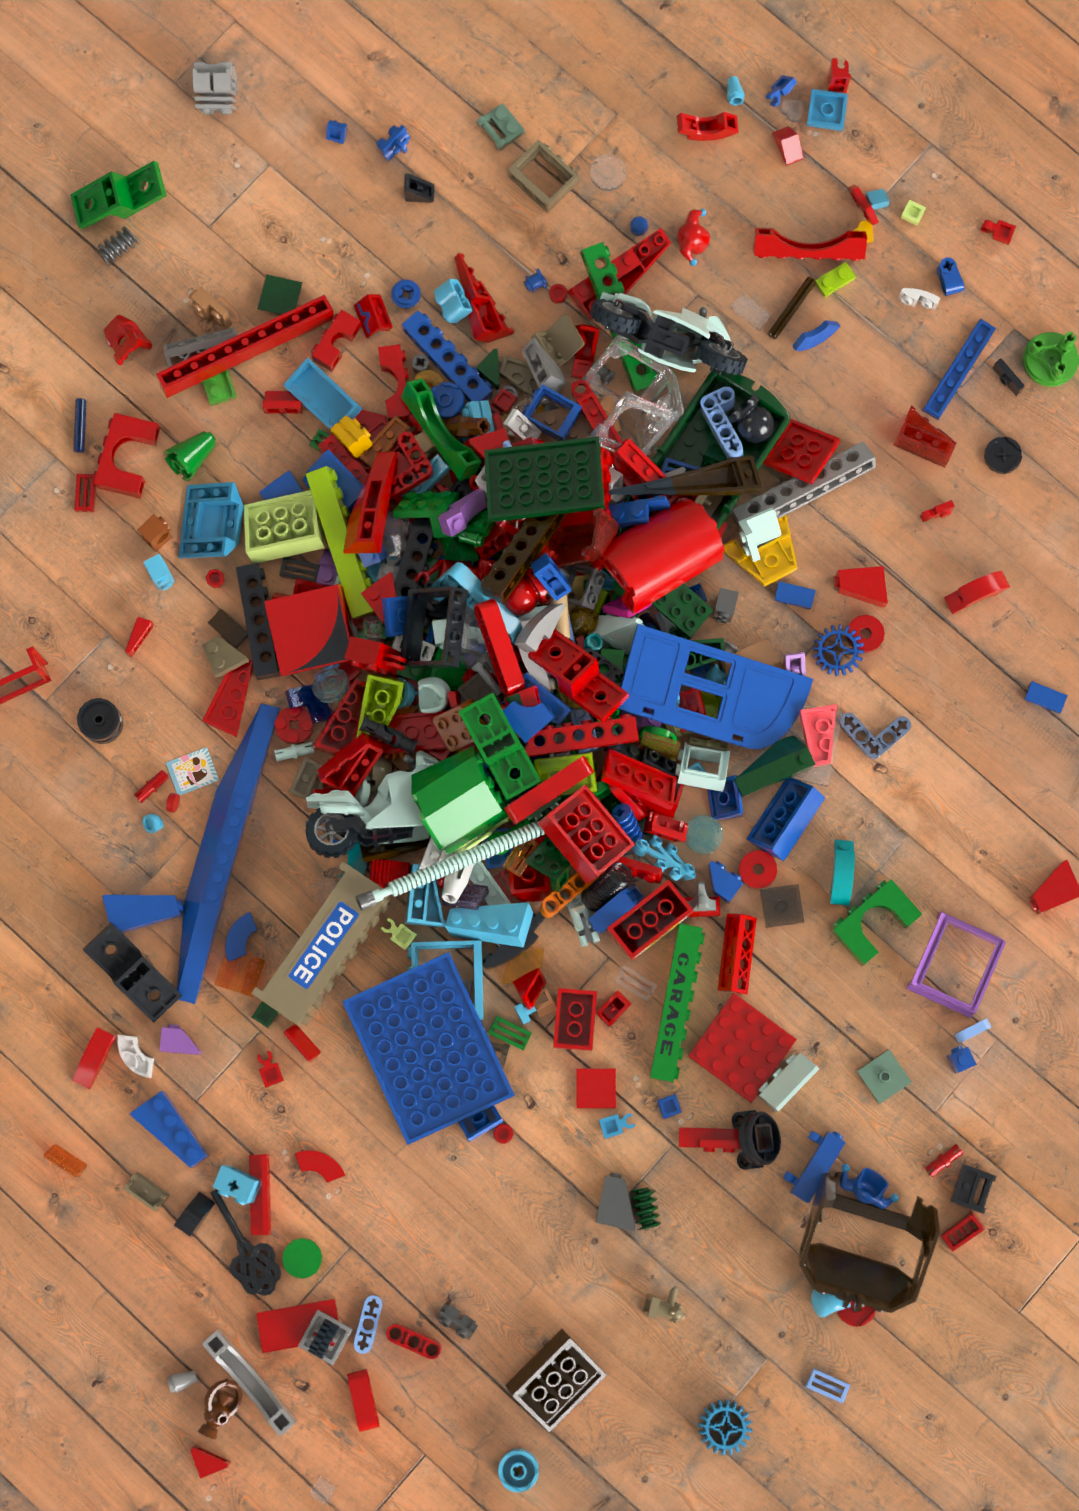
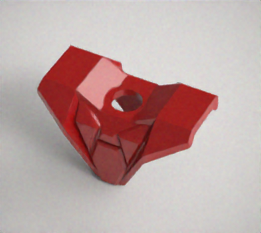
[104,315,152,365]

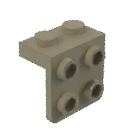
[531,314,585,366]

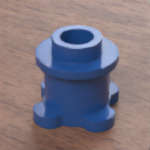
[524,268,547,293]

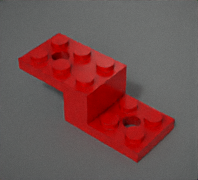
[528,629,629,723]

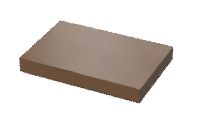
[720,638,785,676]

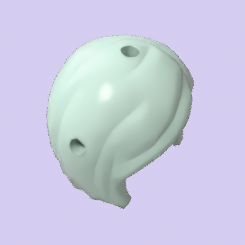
[418,677,451,713]

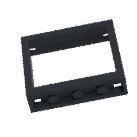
[400,586,468,669]

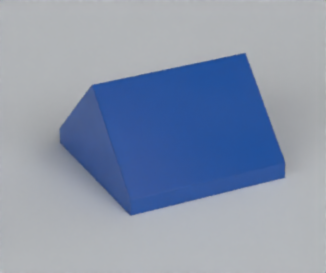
[707,775,743,821]
[458,1106,503,1142]

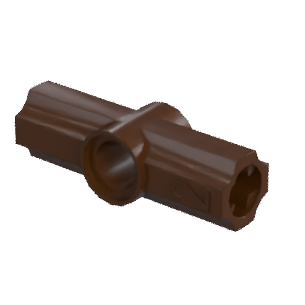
[444,417,490,438]

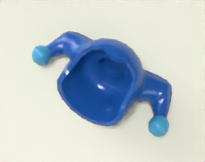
[839,1164,899,1209]

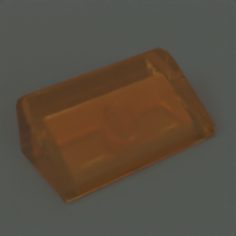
[43,1144,87,1177]

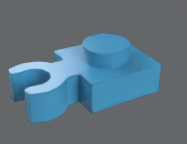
[599,1113,636,1139]

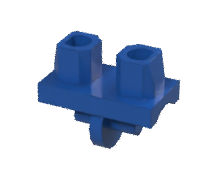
[376,125,411,161]

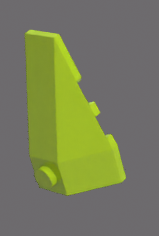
[356,673,404,738]

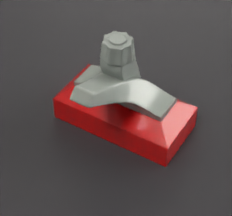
[684,882,721,918]

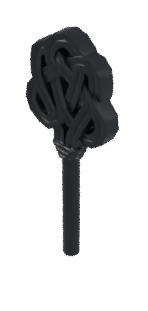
[211,1189,282,1296]

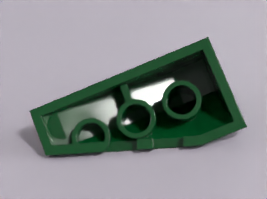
[734,735,816,797]

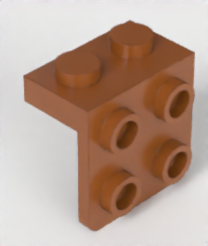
[433,698,487,752]

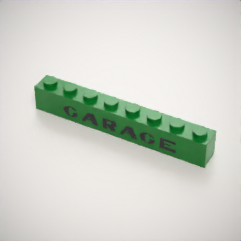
[650,924,705,1083]

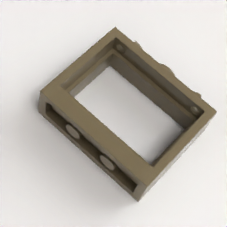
[508,140,578,213]

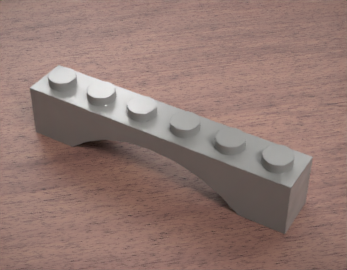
[202,1329,298,1437]

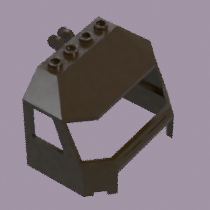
[799,1172,940,1313]

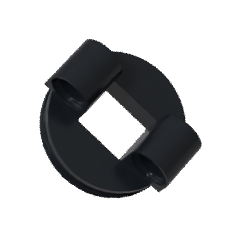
[732,1110,781,1170]

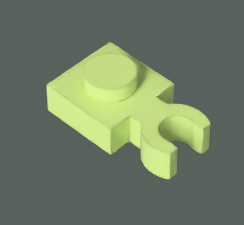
[381,918,417,951]

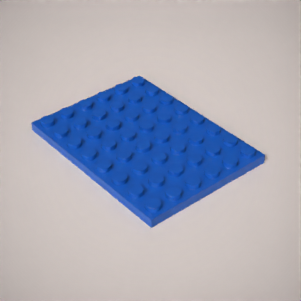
[342,952,515,1145]

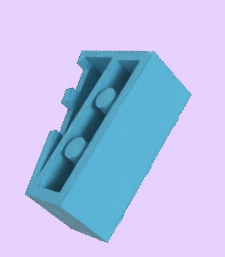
[404,864,445,928]

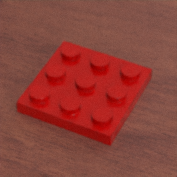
[763,418,840,485]

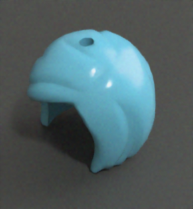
[811,1289,851,1318]

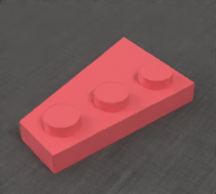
[799,704,837,767]

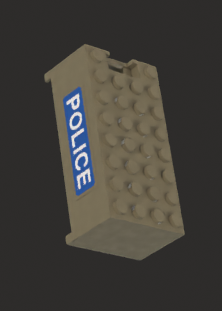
[251,862,391,1027]

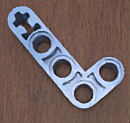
[700,387,744,459]

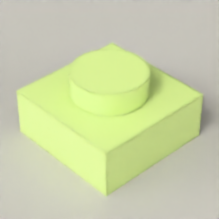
[901,200,926,226]

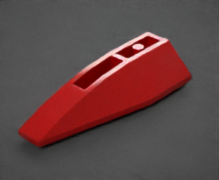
[568,228,671,320]
[343,452,397,554]

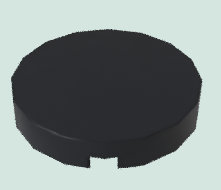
[984,437,1022,474]

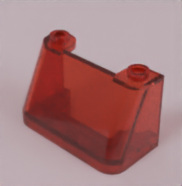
[535,508,619,567]

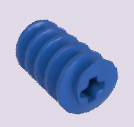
[611,804,644,843]

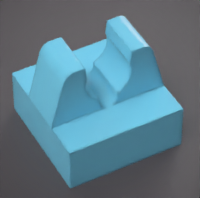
[514,1003,536,1025]

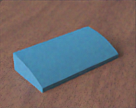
[283,357,363,430]

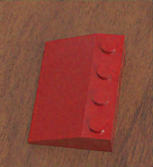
[537,784,635,884]

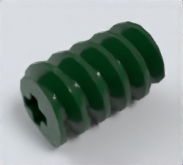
[630,1187,661,1230]

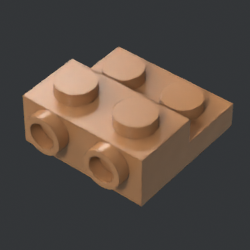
[189,287,232,329]

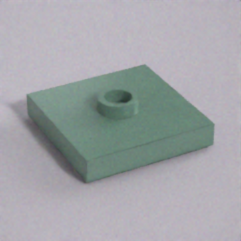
[856,1049,912,1104]

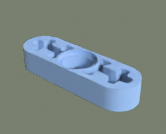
[354,1295,383,1354]

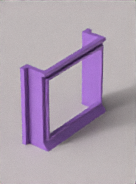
[906,911,1006,1018]

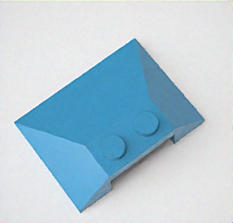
[178,482,244,559]

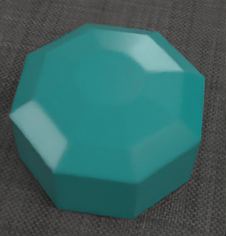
[583,633,603,652]

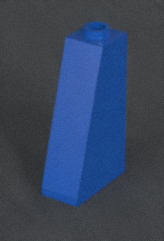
[102,895,184,933]

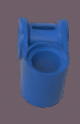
[937,258,964,296]

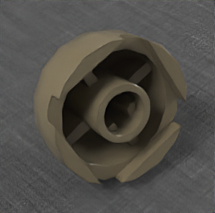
[367,756,396,794]

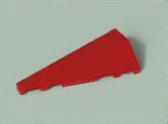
[454,253,514,343]

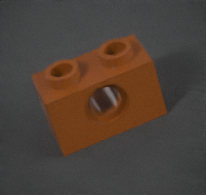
[137,514,172,552]

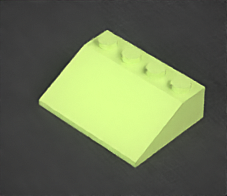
[244,490,325,564]

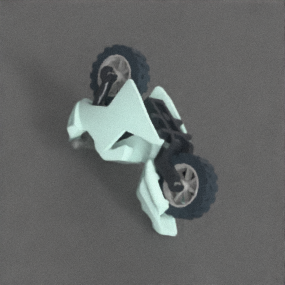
[589,292,748,375]
[305,750,439,858]

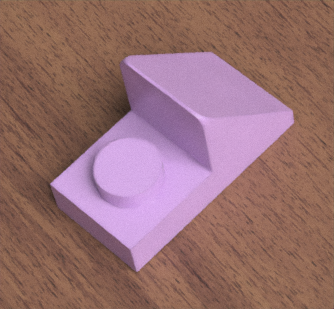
[783,652,806,676]

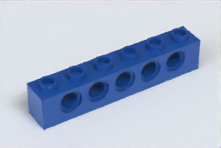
[401,310,493,402]

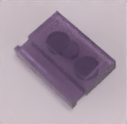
[442,883,489,910]

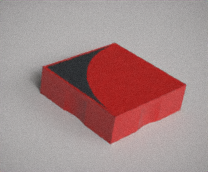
[264,584,354,676]

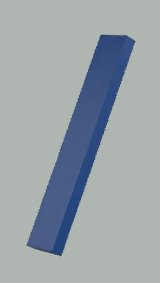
[922,319,996,420]

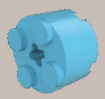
[498,1448,539,1493]

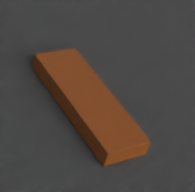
[358,415,410,468]

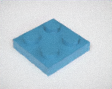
[806,89,848,131]

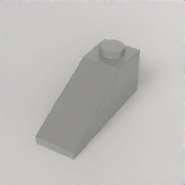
[521,338,567,393]

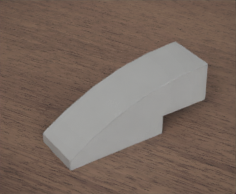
[514,603,566,652]

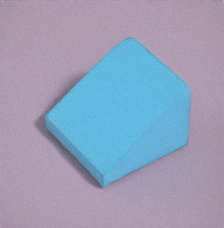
[866,189,889,210]

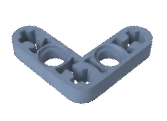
[839,713,911,760]

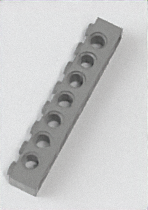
[732,441,876,529]

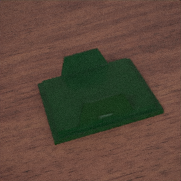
[258,274,302,315]

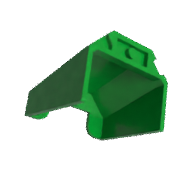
[411,746,511,854]

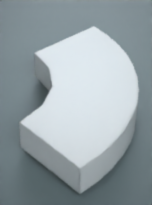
[117,1035,154,1078]

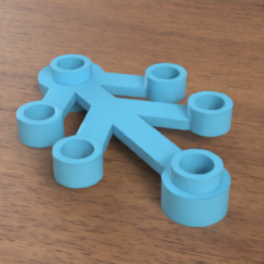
[632,835,696,881]

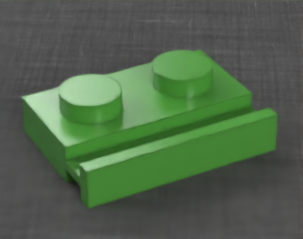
[203,370,237,406]

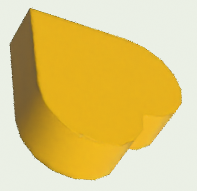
[853,220,874,243]

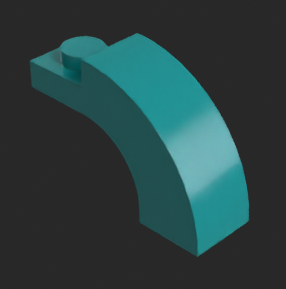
[830,839,855,906]

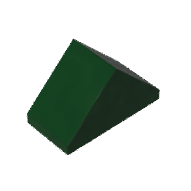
[476,348,500,390]
[444,537,479,561]

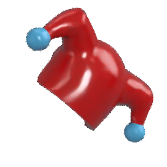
[677,208,710,266]

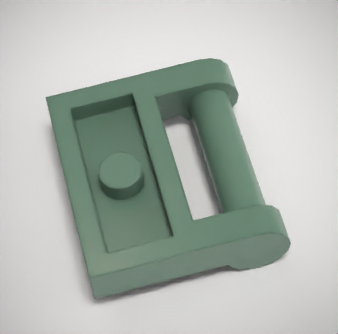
[477,103,525,150]

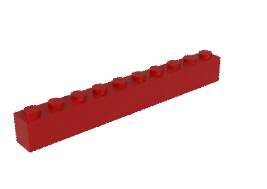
[156,295,334,398]

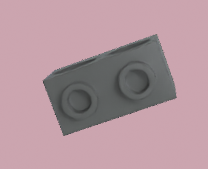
[713,588,739,624]

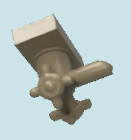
[642,1286,686,1324]

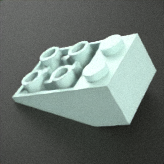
[588,614,644,655]

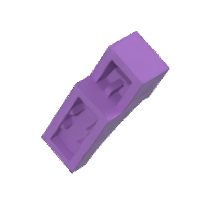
[438,488,487,537]

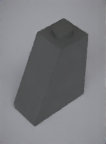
[596,1172,636,1231]

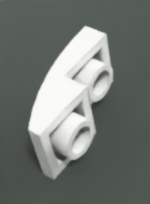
[898,288,940,310]

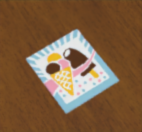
[166,747,219,795]

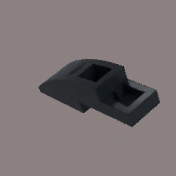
[603,743,677,777]
[483,911,545,970]

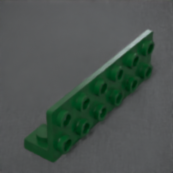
[602,566,713,640]
[526,782,622,892]

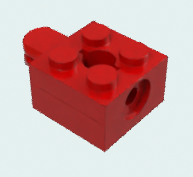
[344,636,407,676]

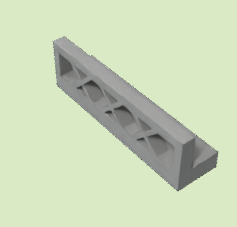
[163,327,238,367]

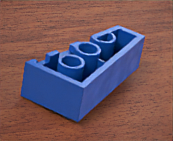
[129,1091,209,1168]

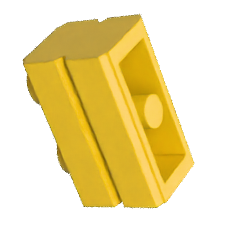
[331,415,372,458]

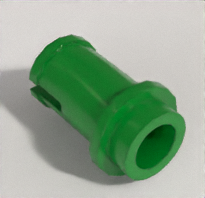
[459,530,485,548]

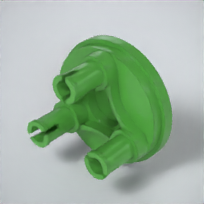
[1022,332,1079,387]

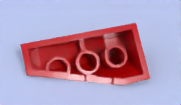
[509,844,550,902]

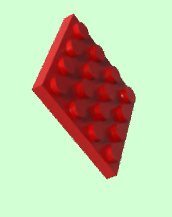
[688,993,797,1103]

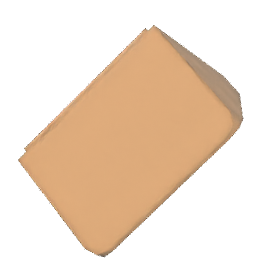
[534,988,556,1017]

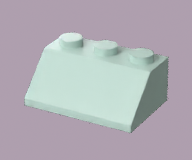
[758,1053,819,1112]

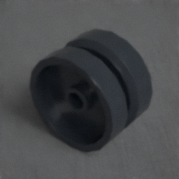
[77,698,124,744]

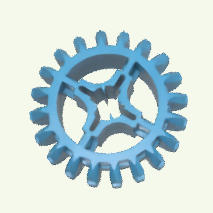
[698,1399,752,1456]

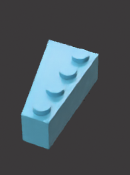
[445,902,533,947]

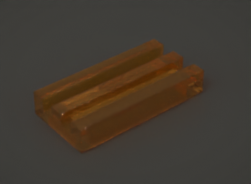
[503,839,540,877]

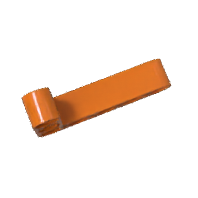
[539,869,607,918]

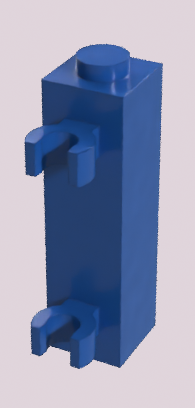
[783,1131,846,1203]

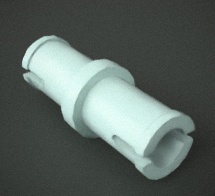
[274,741,314,762]

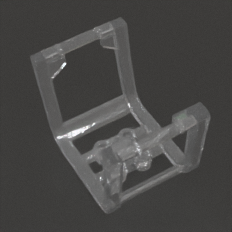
[582,335,684,456]

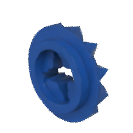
[391,280,421,309]

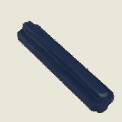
[73,398,87,453]

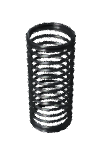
[581,862,632,912]

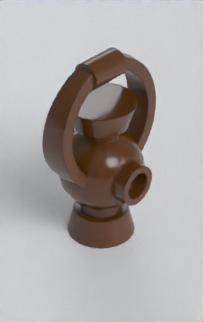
[198,1379,242,1439]

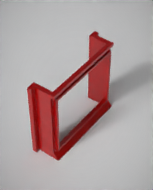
[0,646,52,704]

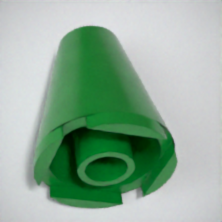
[163,431,216,481]

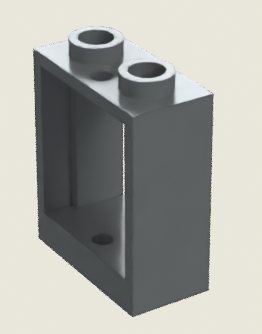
[560,561,606,610]

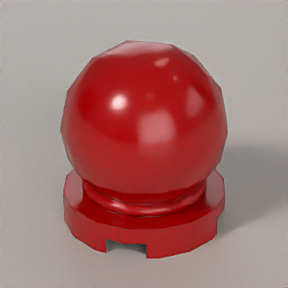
[504,568,550,616]

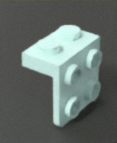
[738,508,781,562]

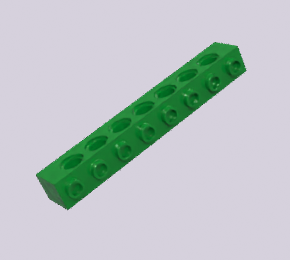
[580,242,658,393]

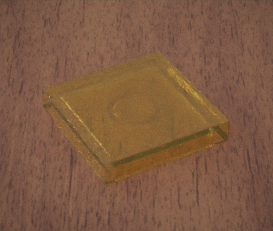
[639,732,681,761]

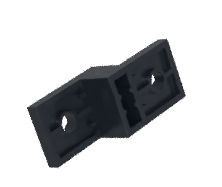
[83,922,182,1023]

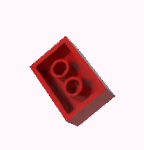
[553,988,597,1052]

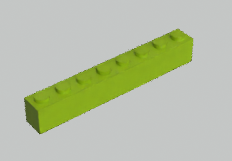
[306,466,375,619]

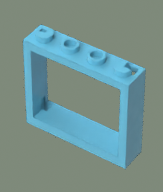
[408,940,484,1020]

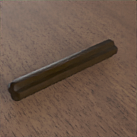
[768,277,816,339]

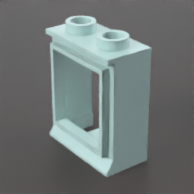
[675,742,730,792]

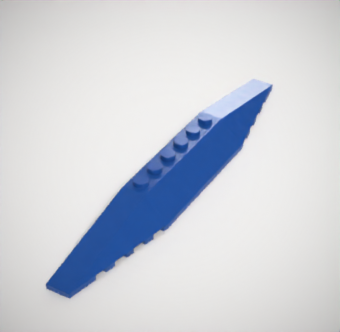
[177,703,280,1004]

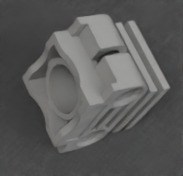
[193,62,237,115]

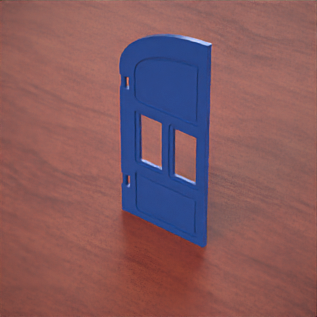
[618,624,813,749]

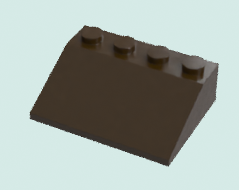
[505,1329,606,1433]

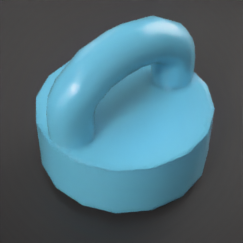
[142,813,164,833]

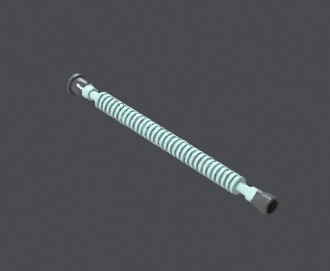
[356,820,545,911]

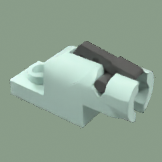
[563,892,600,947]

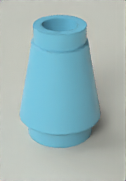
[727,76,745,106]

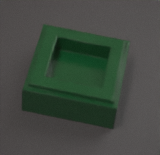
[252,1001,279,1028]

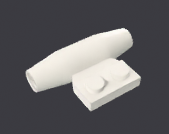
[419,837,478,903]

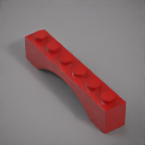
[753,228,867,261]

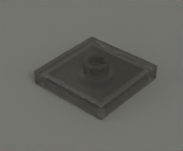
[760,884,804,928]

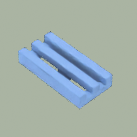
[805,1368,850,1404]

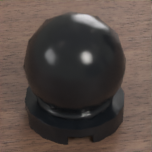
[727,394,774,443]

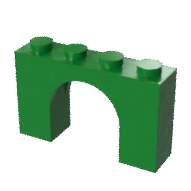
[831,879,922,966]

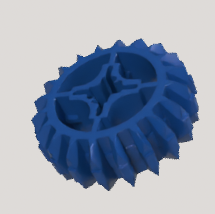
[812,624,864,676]

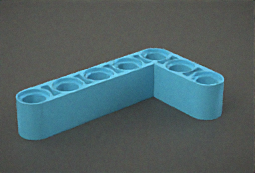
[430,562,522,643]

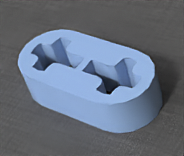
[954,1018,991,1043]

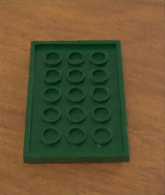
[484,436,605,522]

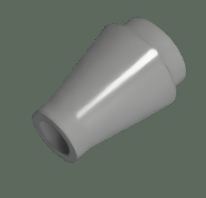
[167,1370,198,1393]

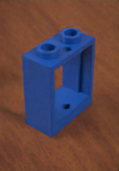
[522,384,582,441]
[589,884,645,934]

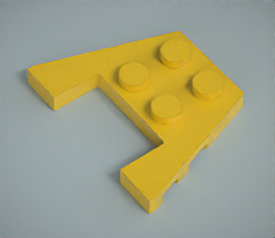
[723,515,797,587]

